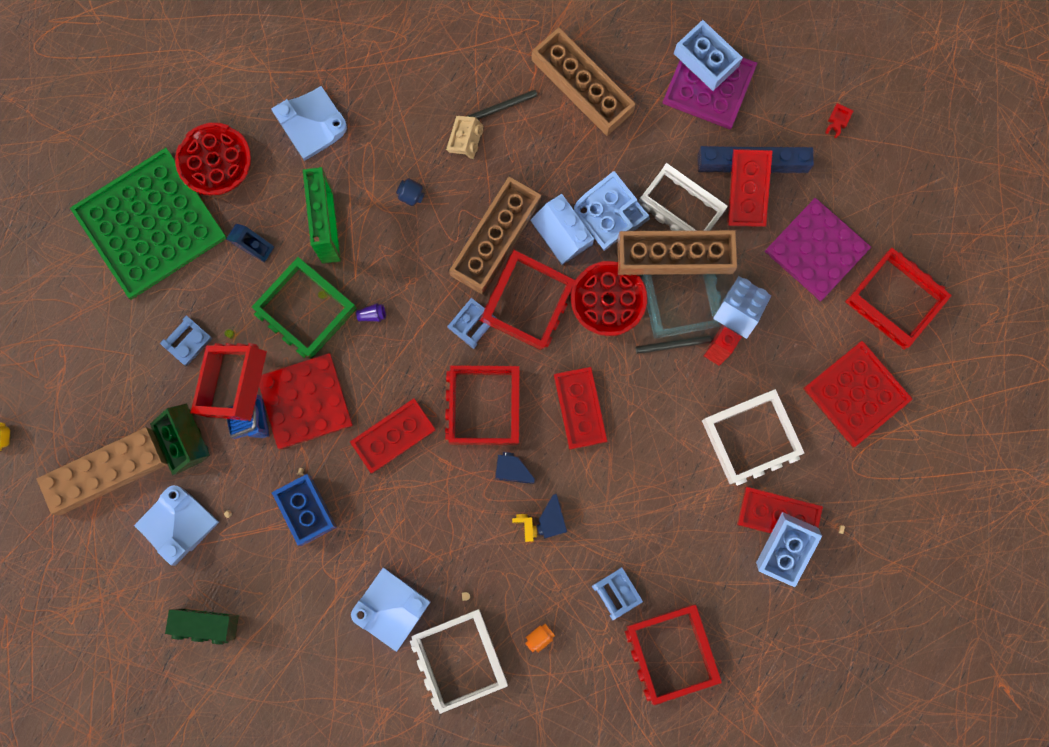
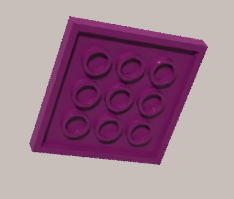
[662,58,757,130]
[764,198,871,302]

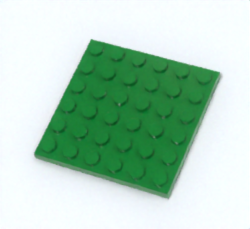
[70,147,227,300]

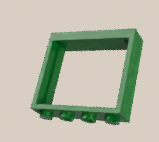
[303,167,341,264]
[252,257,357,359]

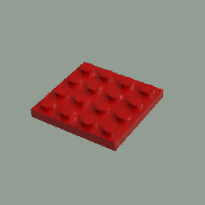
[803,341,913,448]
[259,353,353,450]

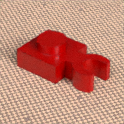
[825,103,853,138]

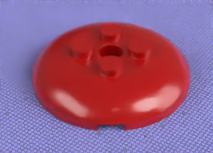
[175,123,251,195]
[571,261,647,336]

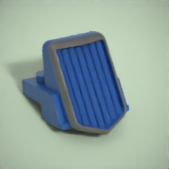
[226,395,270,439]

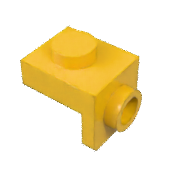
[512,514,537,542]

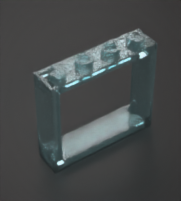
[640,274,722,339]

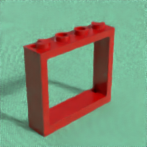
[845,247,952,350]
[479,250,575,350]
[190,343,267,421]
[445,366,519,445]
[624,604,722,705]

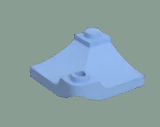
[271,86,347,161]
[574,171,650,251]
[134,485,219,566]
[351,568,431,652]

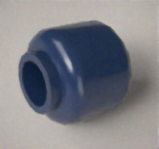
[396,178,425,206]

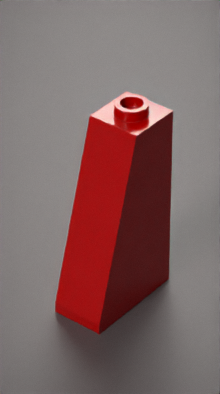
[703,324,742,366]

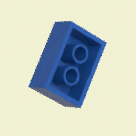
[271,474,337,546]

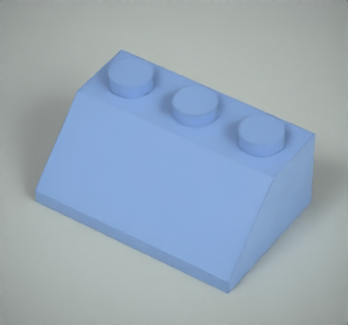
[530,194,594,265]

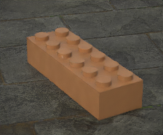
[532,27,636,136]
[449,177,541,295]
[617,230,737,275]
[36,427,168,515]

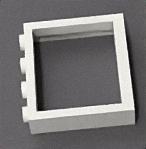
[702,389,804,486]
[410,609,508,714]

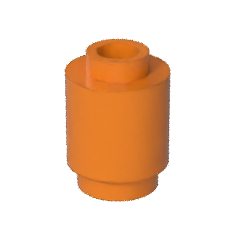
[525,624,555,653]

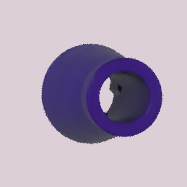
[356,303,386,322]

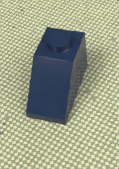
[226,223,274,262]
[495,452,535,484]
[536,494,567,539]

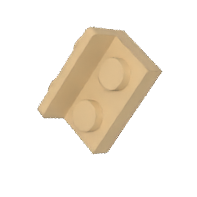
[446,116,483,159]

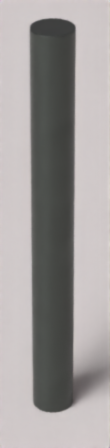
[467,90,537,119]
[635,335,712,354]

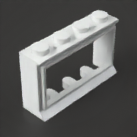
[638,163,727,231]

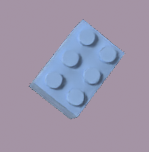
[674,20,743,91]
[713,276,771,339]
[756,512,822,587]

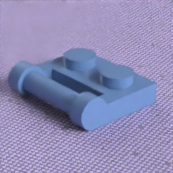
[447,298,497,349]
[160,315,213,367]
[592,567,643,620]

